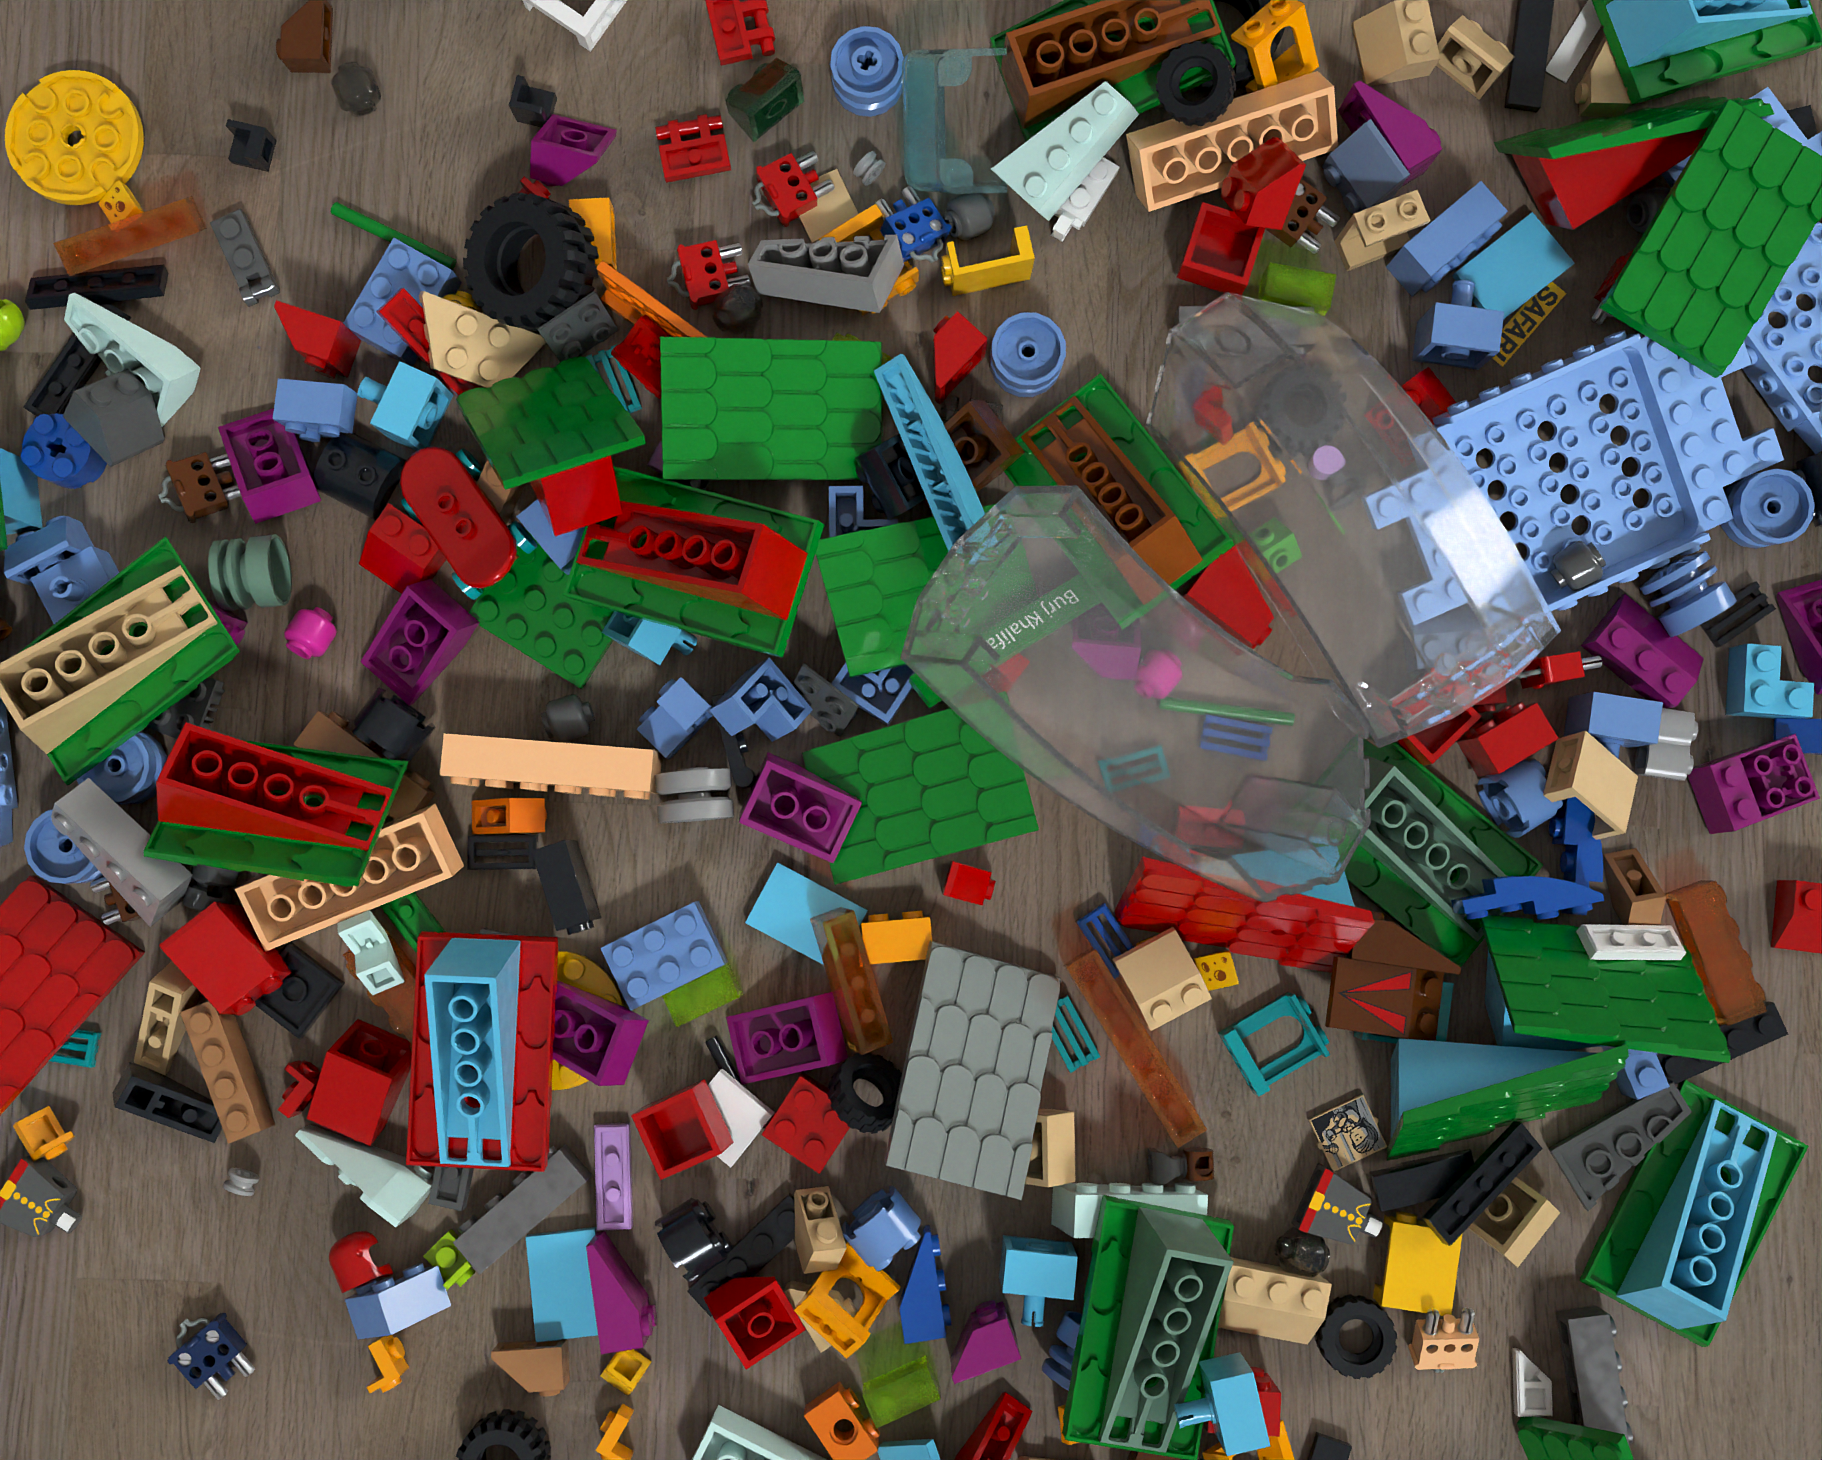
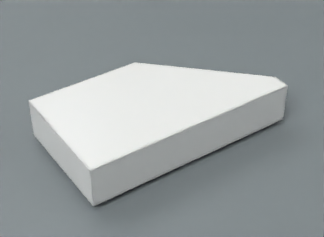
[1512,1348,1553,1417]

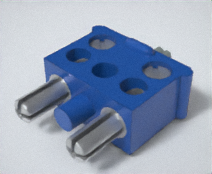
[875,186,952,263]

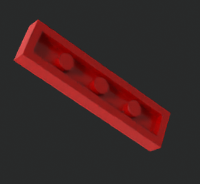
[376,288,481,397]

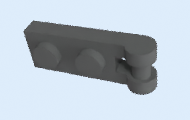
[210,209,280,307]

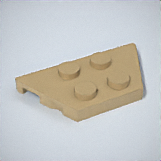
[419,291,546,388]

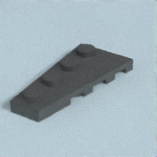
[1548,1080,1692,1211]

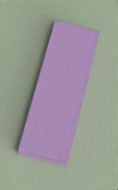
[594,1123,633,1230]

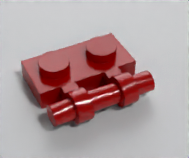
[705,0,776,66]
[655,114,731,183]

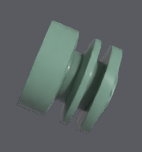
[208,534,292,611]

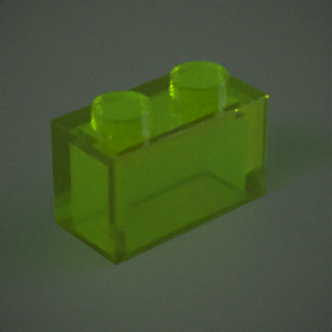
[1257,262,1337,319]
[662,963,743,1027]
[862,1355,941,1429]

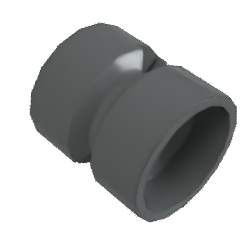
[182,864,240,911]

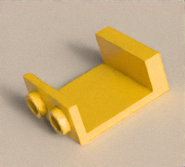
[940,225,1035,296]
[1373,1212,1463,1316]

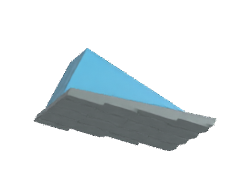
[884,941,1061,1200]

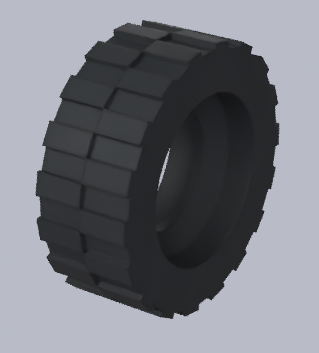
[1156,41,1237,126]
[828,1052,902,1134]
[1315,1294,1397,1379]

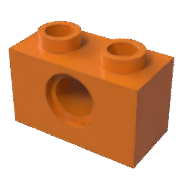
[804,1381,880,1460]

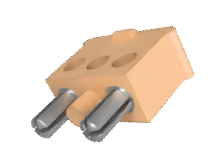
[1408,1308,1479,1373]

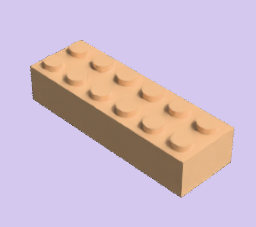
[1126,71,1338,212]
[440,733,662,800]
[235,804,464,952]

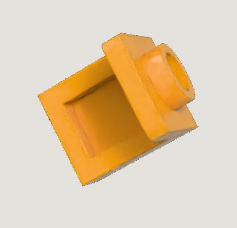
[13,1106,75,1162]
[366,1335,409,1394]
[595,1403,634,1460]

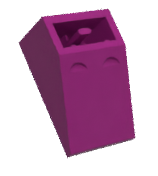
[1688,734,1820,834]

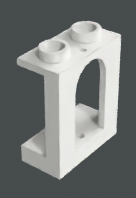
[522,0,627,52]

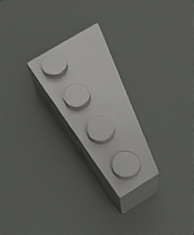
[748,234,904,313]
[51,778,193,927]

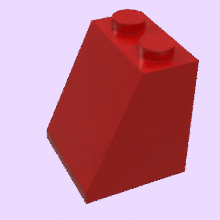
[1177,546,1274,652]
[159,902,292,1016]
[306,1019,412,1146]

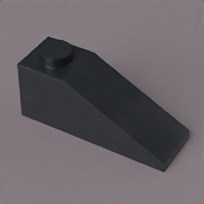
[113,1062,222,1143]

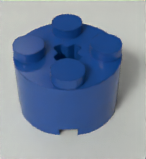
[21,413,107,489]

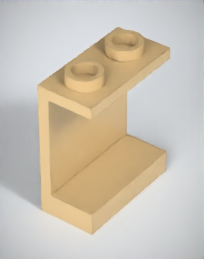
[1334,189,1430,271]
[1543,731,1638,840]

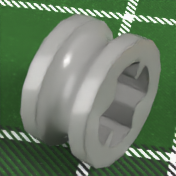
[853,151,886,186]
[223,1168,260,1196]

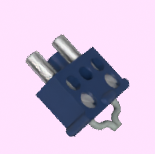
[167,1313,255,1400]

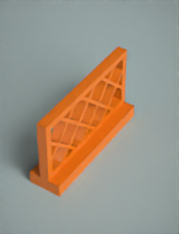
[596,260,707,337]

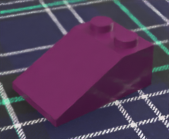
[1338,80,1443,188]
[218,408,321,524]
[360,579,480,706]
[1776,579,1822,695]
[739,752,862,863]
[553,980,649,1086]
[726,992,848,1085]
[586,1231,657,1354]

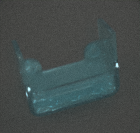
[902,47,1007,194]

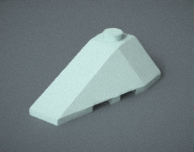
[295,1125,434,1227]

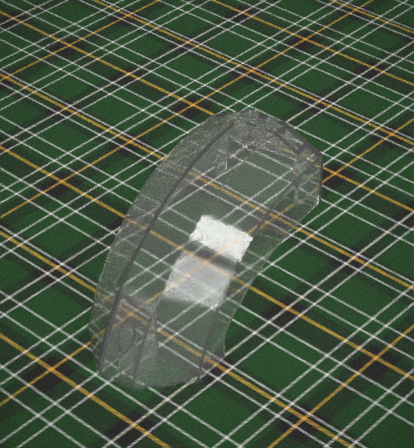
[1146,292,1561,748]
[900,485,1371,903]

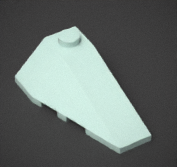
[64,292,201,427]

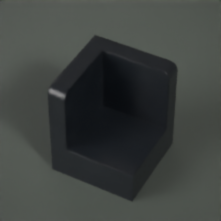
[509,75,557,128]
[226,119,277,172]

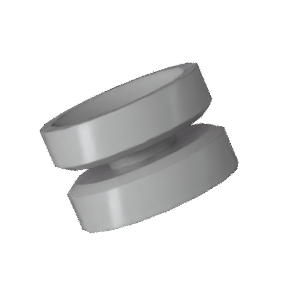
[655,767,734,823]

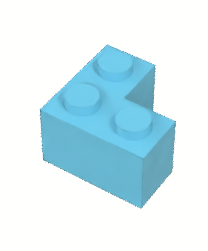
[1726,643,1814,719]

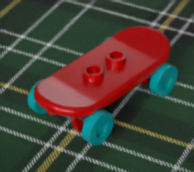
[400,446,538,600]

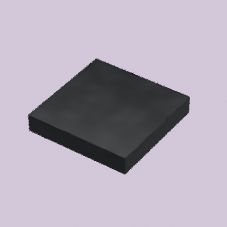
[255,942,345,1039]

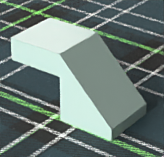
[337,910,405,995]

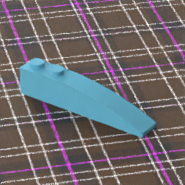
[874,354,997,557]

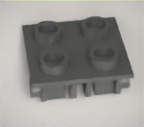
[537,291,618,362]
[792,664,859,737]
[147,678,225,739]

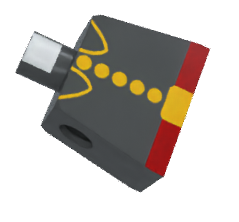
[0,1156,83,1237]
[1291,1163,1383,1244]

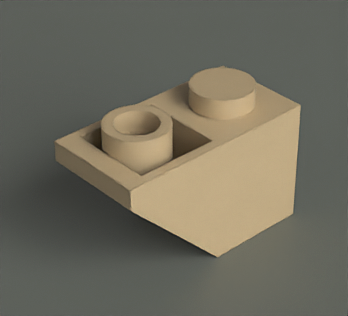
[794,1186,847,1274]

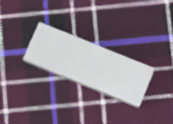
[1576,924,1686,960]

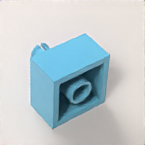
[358,361,454,451]
[601,611,697,665]
[999,1235,1078,1327]
[1174,1352,1270,1456]

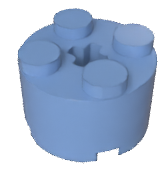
[1478,759,1563,838]
[841,1186,921,1271]

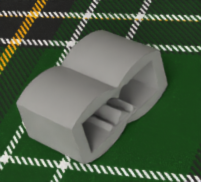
[1635,708,1698,781]

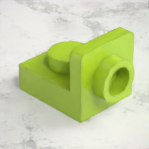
[423,1229,476,1290]

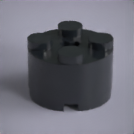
[352,687,436,761]
[655,1198,733,1282]

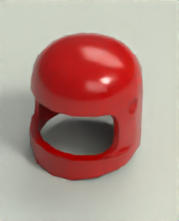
[329,1231,394,1293]

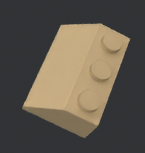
[1218,1257,1332,1345]

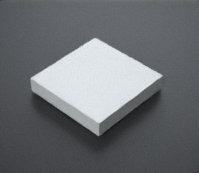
[708,1069,775,1168]

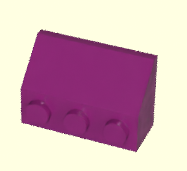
[1580,594,1704,709]

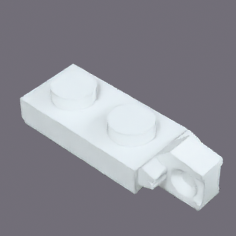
[1051,157,1120,242]

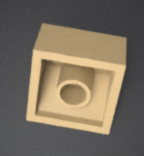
[1351,0,1440,86]
[1436,15,1515,100]
[1112,927,1212,1031]
[1025,1109,1075,1188]
[1468,1177,1560,1267]

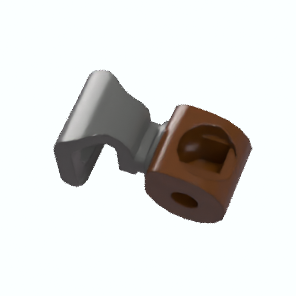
[1148,1147,1214,1185]

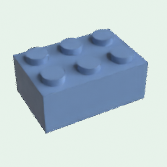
[1386,181,1508,297]
[343,238,462,367]
[600,901,728,1011]

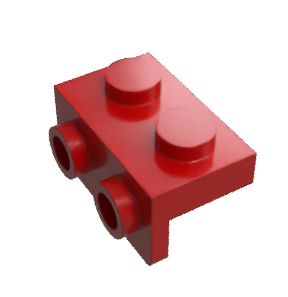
[611,314,669,399]

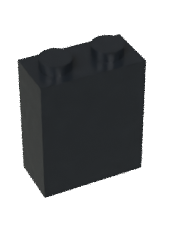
[531,840,601,935]

